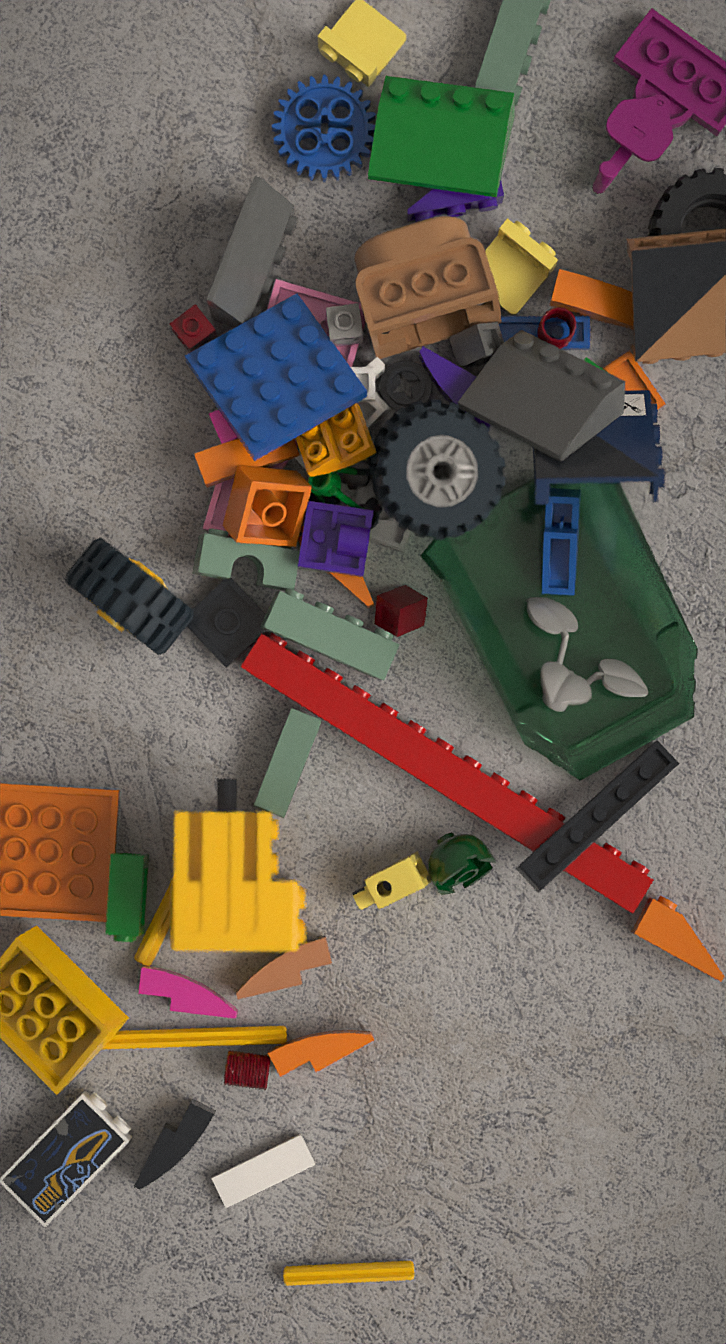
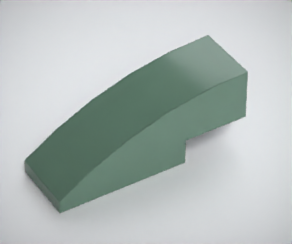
[253,708,322,818]

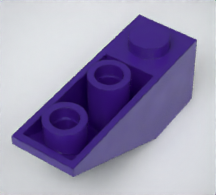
[407,180,504,223]

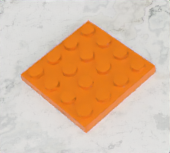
[0,783,120,922]

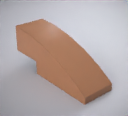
[236,936,332,999]

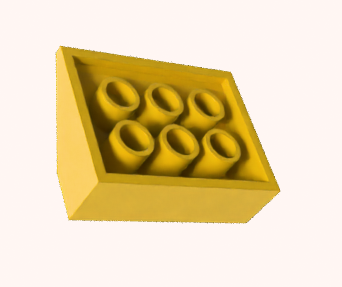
[0,925,129,1095]

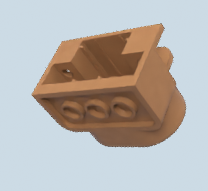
[354,216,502,359]

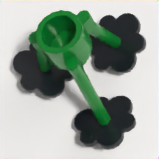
[306,460,383,529]

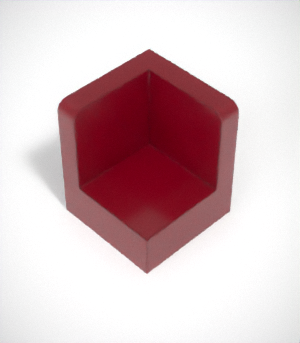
[374,585,428,637]

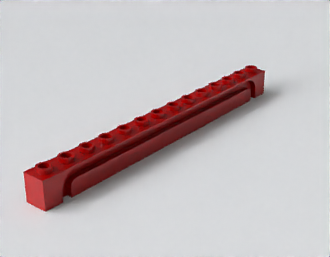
[241,632,654,913]

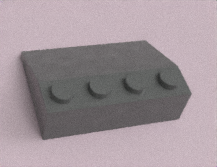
[206,175,298,328]
[458,330,625,462]

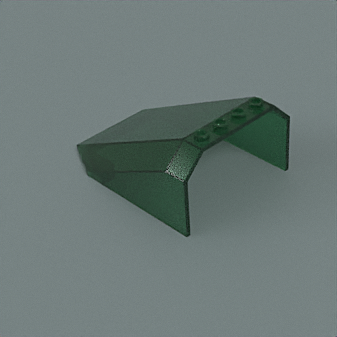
[420,479,698,781]

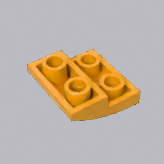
[296,403,376,477]

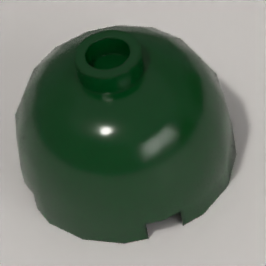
[428,833,496,895]

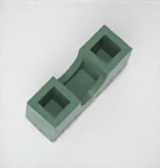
[192,529,300,591]

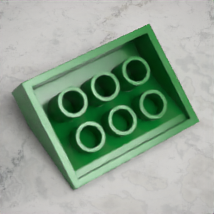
[368,76,515,197]

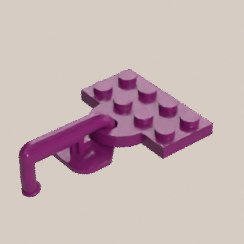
[592,8,726,194]

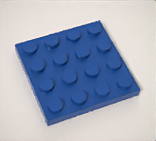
[185,293,367,461]

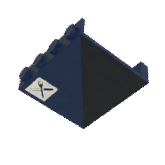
[532,390,665,504]

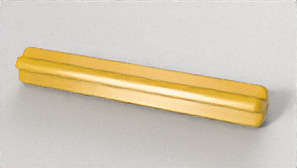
[134,876,174,966]
[283,1261,414,1286]

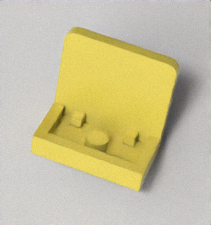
[318,0,406,87]
[485,218,558,315]

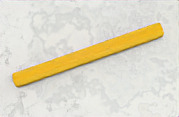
[102,1026,287,1050]

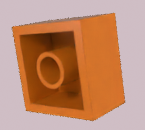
[222,465,312,547]

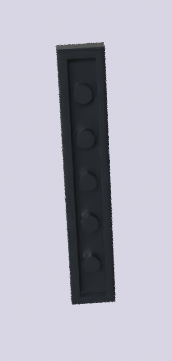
[516,740,680,893]

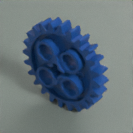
[272,74,376,182]

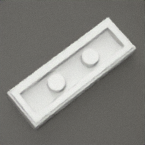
[211,1134,315,1208]

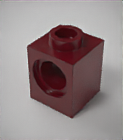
[170,304,217,353]

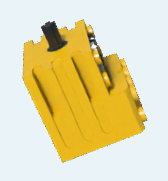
[170,779,305,951]

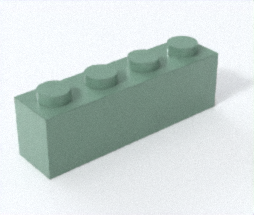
[475,0,551,106]
[260,588,400,681]

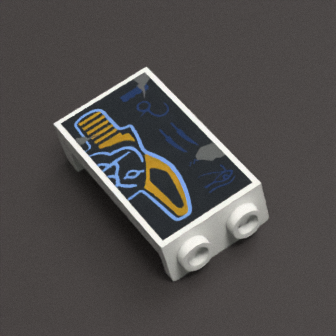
[0,1091,132,1227]

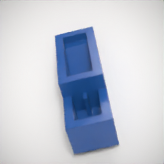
[542,488,581,595]

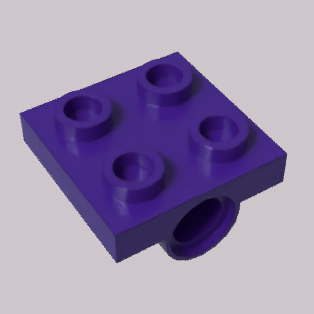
[298,501,373,577]

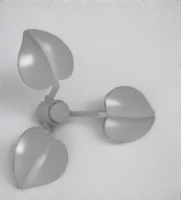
[526,597,649,712]

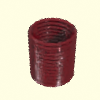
[537,307,577,349]
[224,1050,271,1091]

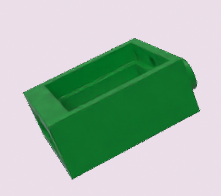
[105,852,150,942]

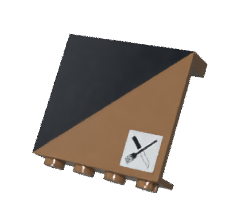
[627,229,726,364]

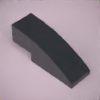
[134,1099,216,1190]

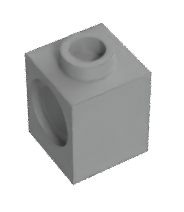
[326,303,363,346]

